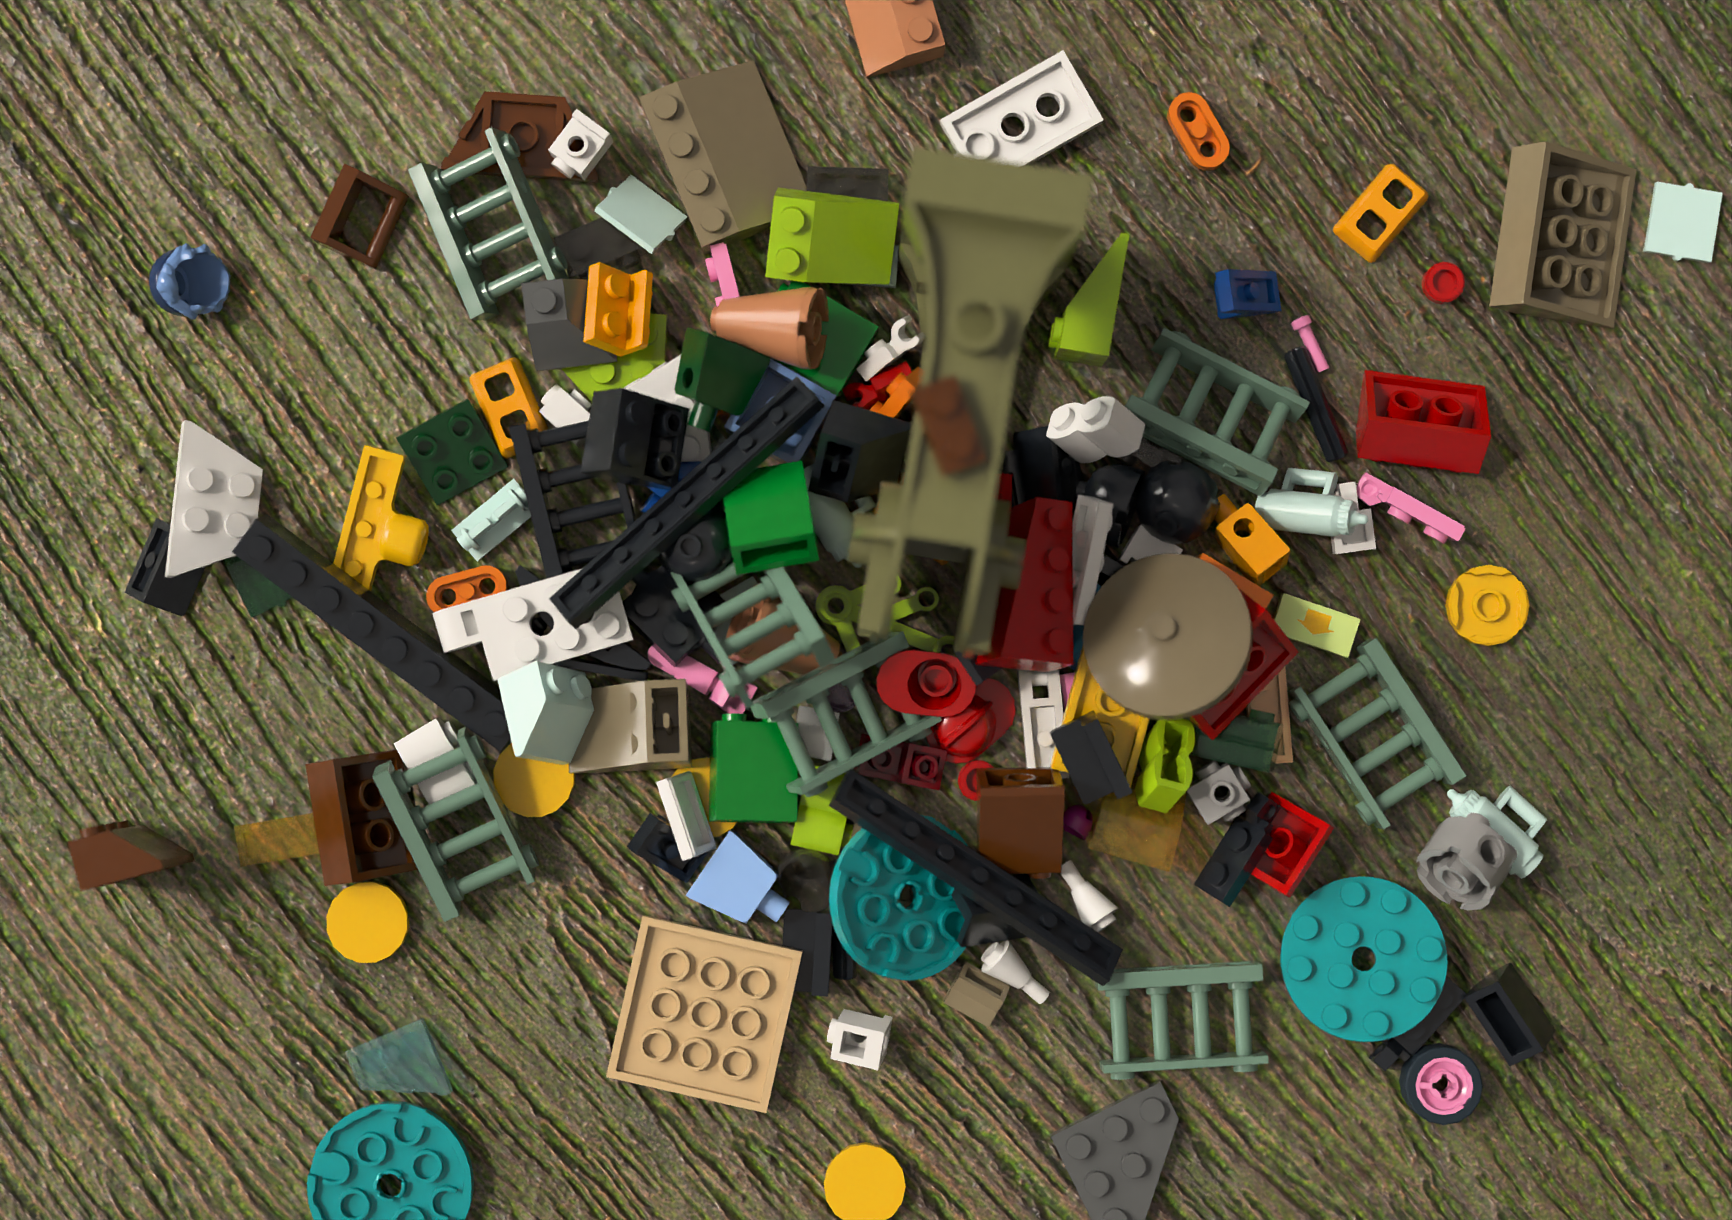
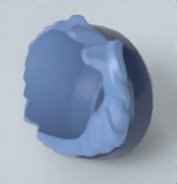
[149,243,231,320]

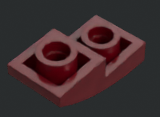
[854,734,947,790]

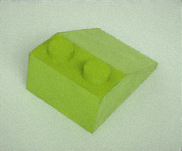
[765,187,900,285]
[1048,233,1129,367]

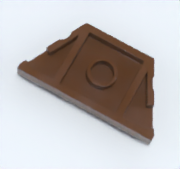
[441,91,599,183]

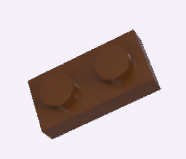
[909,374,987,477]

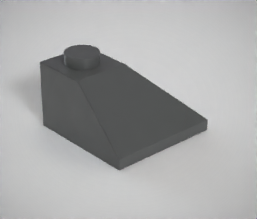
[521,279,618,372]

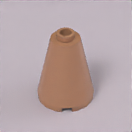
[710,286,829,370]
[726,584,843,675]

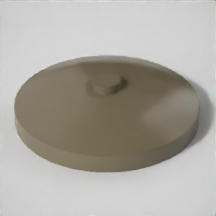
[1083,554,1253,720]

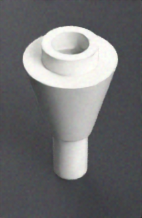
[1060,860,1119,932]
[981,940,1050,1004]

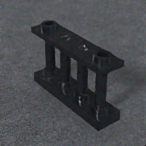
[509,420,637,579]

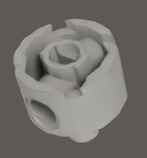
[1416,813,1517,911]

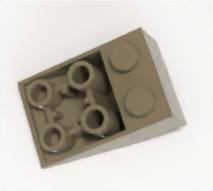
[569,679,692,774]

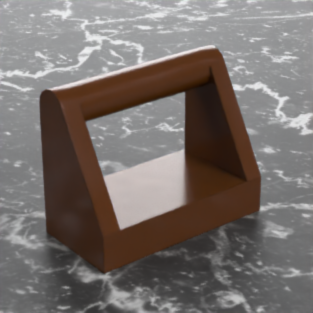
[310,163,409,270]

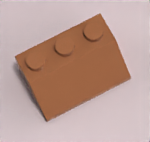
[845,0,945,78]

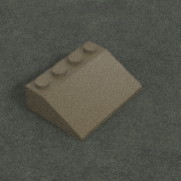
[639,60,808,256]
[1489,141,1637,328]

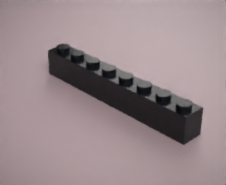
[232,514,511,751]

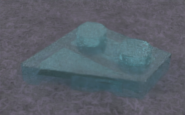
[345,1018,453,1095]

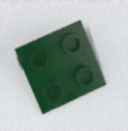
[396,398,508,506]

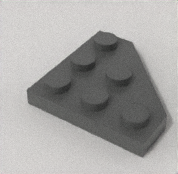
[1050,1080,1179,1220]

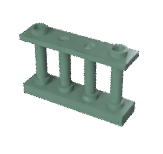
[408,127,568,321]
[1124,328,1310,497]
[670,562,836,709]
[750,631,943,797]
[1288,638,1466,829]
[372,727,539,922]
[1095,960,1269,1080]

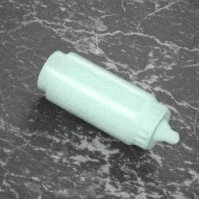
[804,464,876,568]
[1255,468,1368,537]
[1447,786,1547,879]

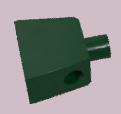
[674,327,771,433]

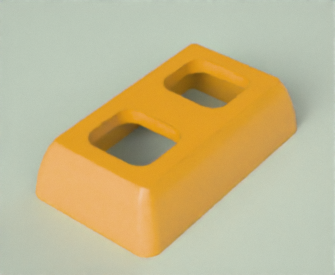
[1333,164,1429,263]
[469,357,548,459]

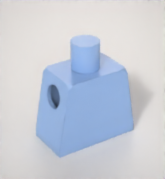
[686,829,790,923]

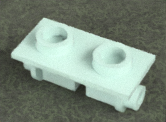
[451,478,531,562]

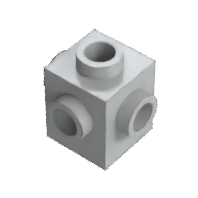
[1187,760,1252,825]

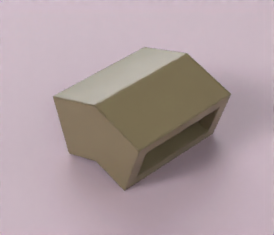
[943,961,1010,1028]

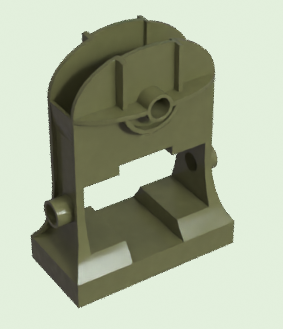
[847,146,1094,659]

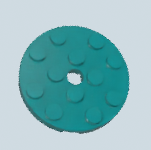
[829,815,968,980]
[1280,877,1447,1042]
[307,1101,474,1220]

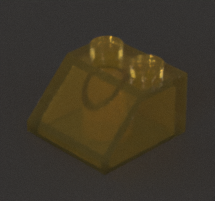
[1086,776,1187,872]

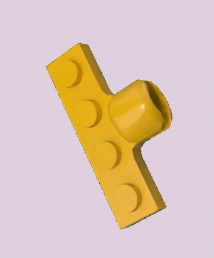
[333,444,429,591]

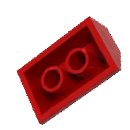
[1356,370,1491,474]
[1188,587,1299,741]

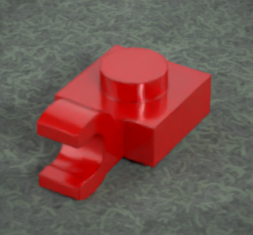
[843,361,912,410]

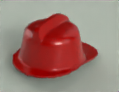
[876,650,976,717]
[926,678,1015,764]

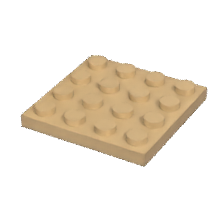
[606,915,803,1113]

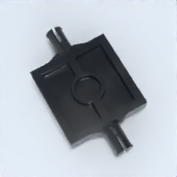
[623,565,726,667]

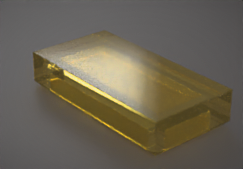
[234,813,319,867]

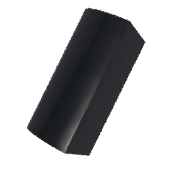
[1464,962,1556,1067]

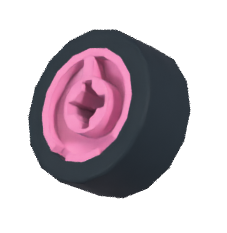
[1399,1043,1483,1125]

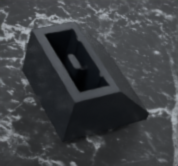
[580,388,689,490]
[808,400,913,503]

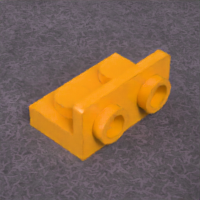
[583,262,653,357]

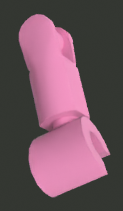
[648,646,758,714]

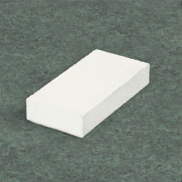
[656,771,716,861]

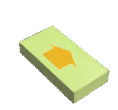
[1273,593,1361,658]

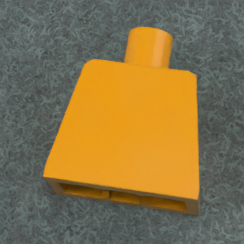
[1214,494,1291,586]

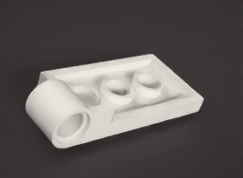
[940,50,1103,165]
[432,569,634,681]

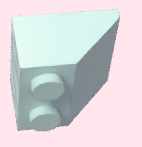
[497,661,594,765]

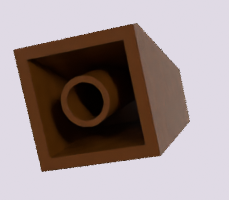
[976,767,1065,879]

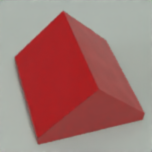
[1251,792,1334,898]

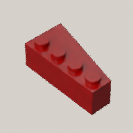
[976,497,1073,672]

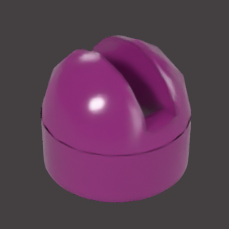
[1063,805,1094,840]

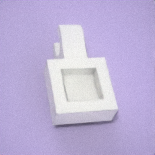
[857,315,925,382]
[1331,482,1376,554]

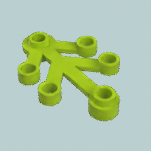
[816,576,957,657]

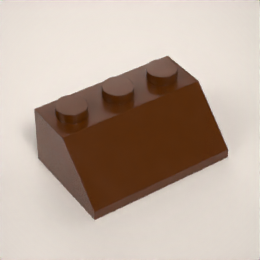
[305,749,418,886]
[68,820,195,891]

